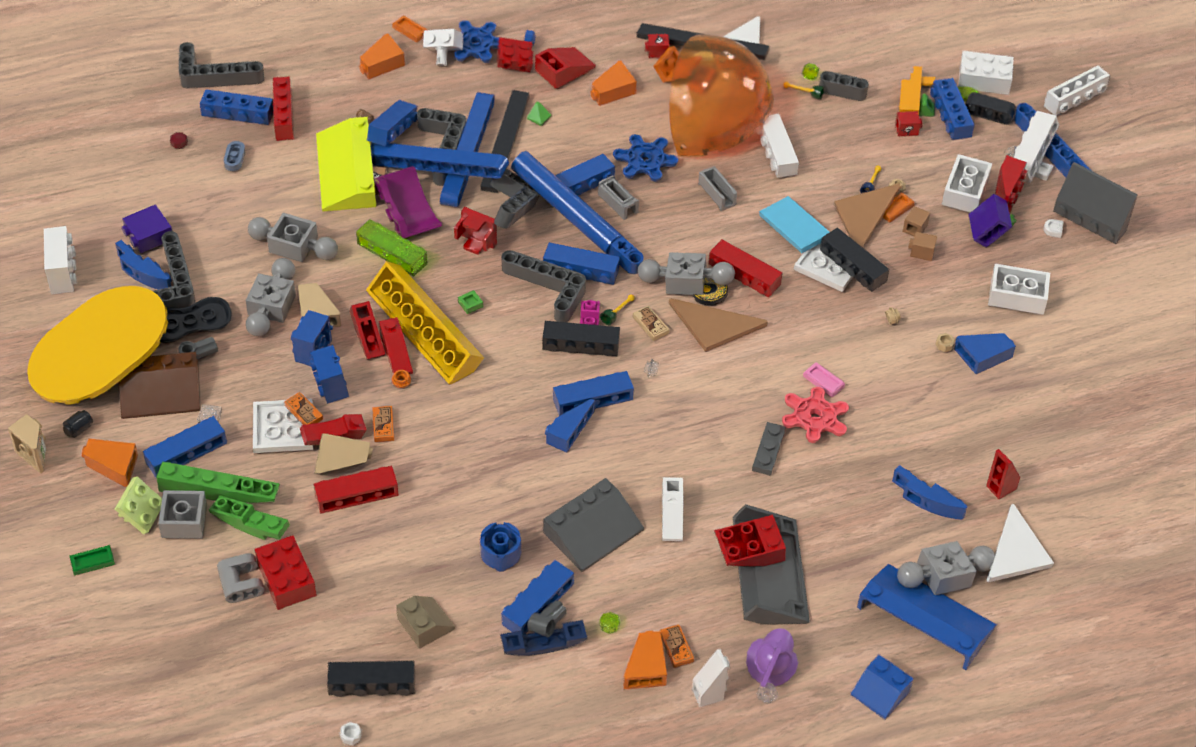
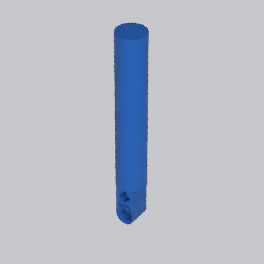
[511,151,644,274]

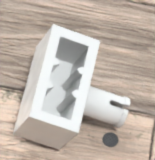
[423,29,463,66]

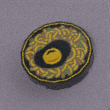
[692,278,728,306]

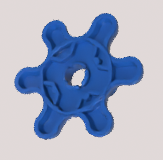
[454,20,499,63]
[613,134,678,182]

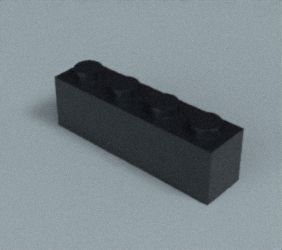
[820,227,890,292]
[542,321,620,357]
[327,661,415,697]

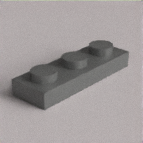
[752,422,786,476]

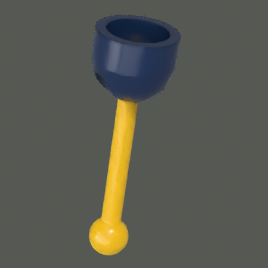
[860,165,881,194]

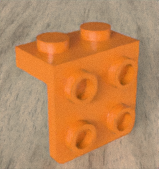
[653,46,703,83]

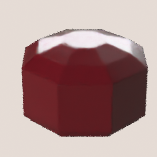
[170,132,188,149]

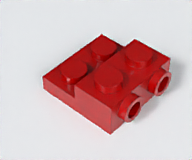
[497,37,533,72]

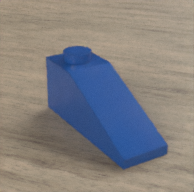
[545,399,595,453]

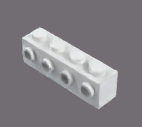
[1044,66,1110,116]
[1014,111,1059,183]
[756,114,799,178]

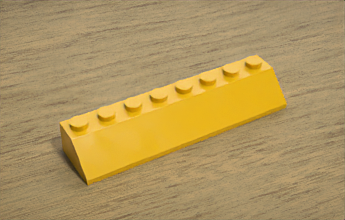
[366,261,484,385]

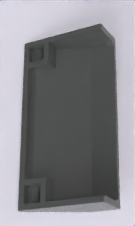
[732,504,810,624]

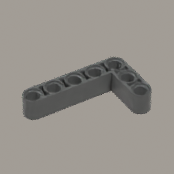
[179,42,265,88]
[417,108,466,186]
[490,169,540,229]
[153,231,195,308]
[501,250,586,322]

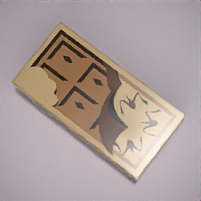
[633,306,669,341]

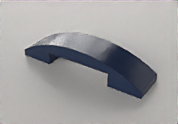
[500,620,588,656]

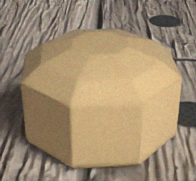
[935,333,955,352]

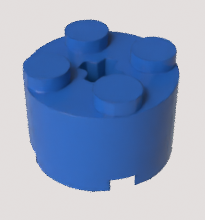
[480,522,521,572]

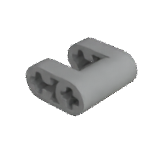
[217,553,265,603]

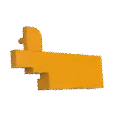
[899,66,935,114]

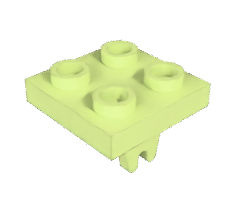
[115,477,162,534]

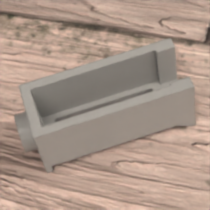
[698,166,737,211]
[598,175,639,220]

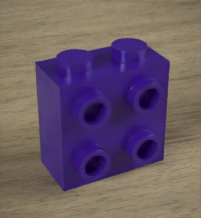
[968,194,1012,248]
[122,204,172,253]

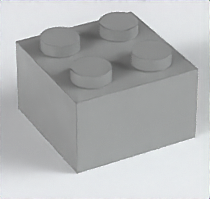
[158,490,207,538]

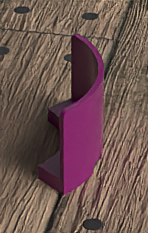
[374,166,442,239]

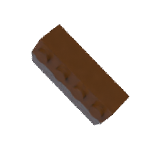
[119,352,201,419]

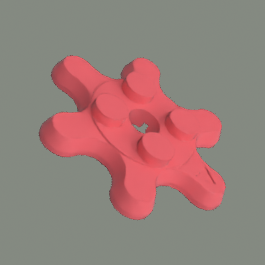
[782,387,849,443]

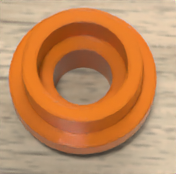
[392,370,411,388]

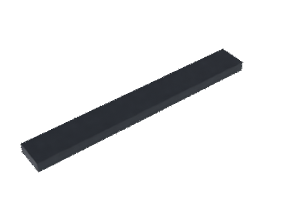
[637,23,770,60]
[480,90,529,193]

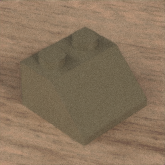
[396,596,455,649]

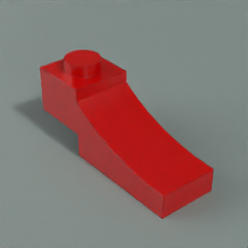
[300,414,367,445]

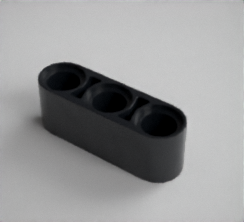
[965,92,1016,124]

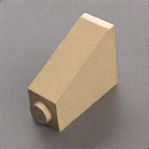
[298,283,341,327]
[314,433,373,474]

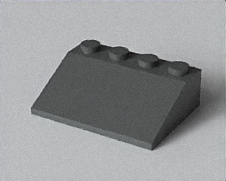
[1053,162,1138,244]
[543,478,644,572]

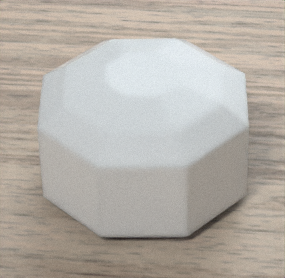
[340,722,362,745]

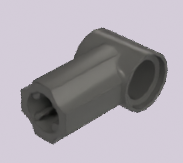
[178,337,218,359]
[528,600,567,637]

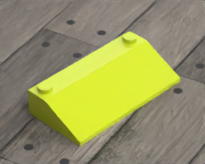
[316,117,376,212]

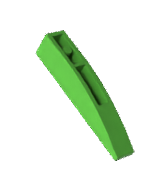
[156,462,280,503]

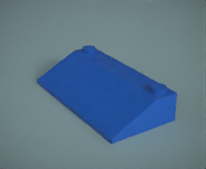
[857,564,997,670]

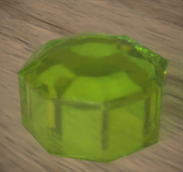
[802,63,819,80]
[599,612,620,634]

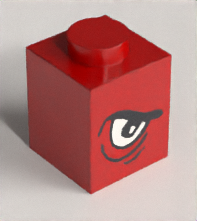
[644,34,669,58]
[895,111,923,137]

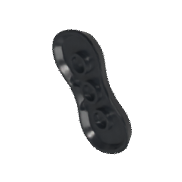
[160,297,232,343]

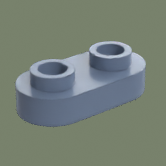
[223,141,245,171]

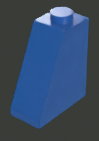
[954,333,1016,374]

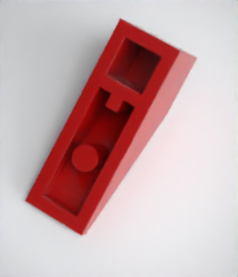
[349,301,385,360]
[379,317,413,374]
[986,449,1020,499]

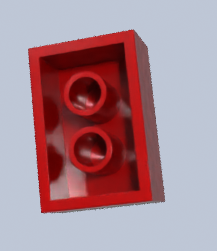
[254,535,317,610]

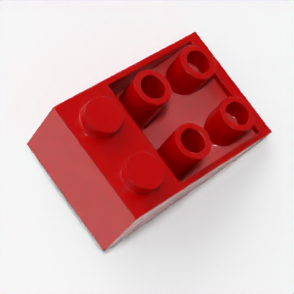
[535,47,596,89]
[995,155,1028,214]
[714,515,786,566]

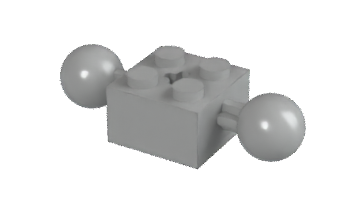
[248,213,338,262]
[638,252,735,295]
[246,258,296,336]
[897,541,995,595]

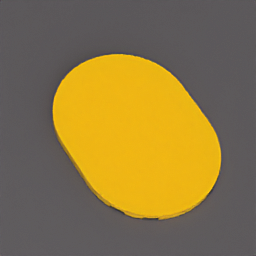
[27,286,168,405]

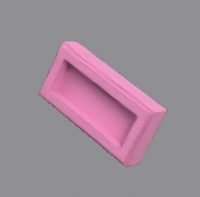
[803,362,845,397]

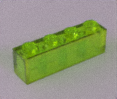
[356,219,428,277]

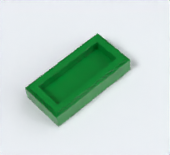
[69,545,115,576]

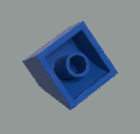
[851,654,913,719]

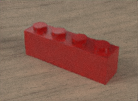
[273,76,294,141]
[708,239,783,298]
[313,465,399,514]

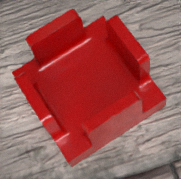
[454,207,497,255]

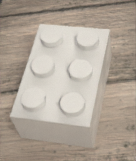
[958,51,1013,95]
[942,154,992,212]
[44,226,77,295]
[988,264,1050,315]

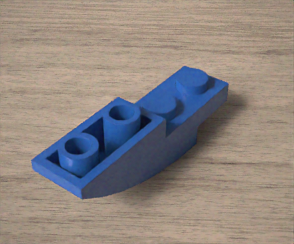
[115,240,172,290]
[892,465,967,520]

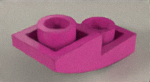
[580,300,600,325]

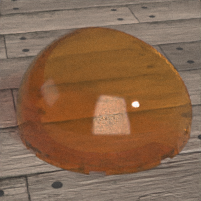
[669,35,774,157]

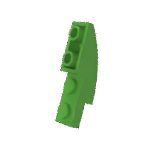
[209,495,290,540]

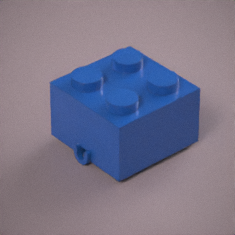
[291,310,333,366]
[309,345,349,404]

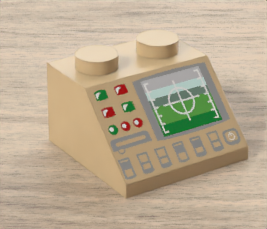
[8,414,47,474]

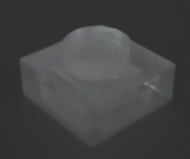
[197,404,222,423]

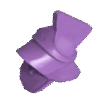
[746,628,798,688]

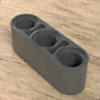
[819,71,869,101]

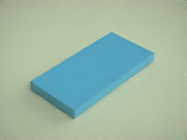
[759,196,829,253]

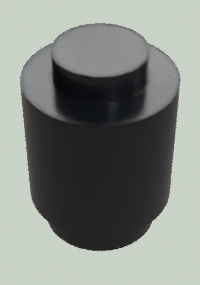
[63,410,93,438]

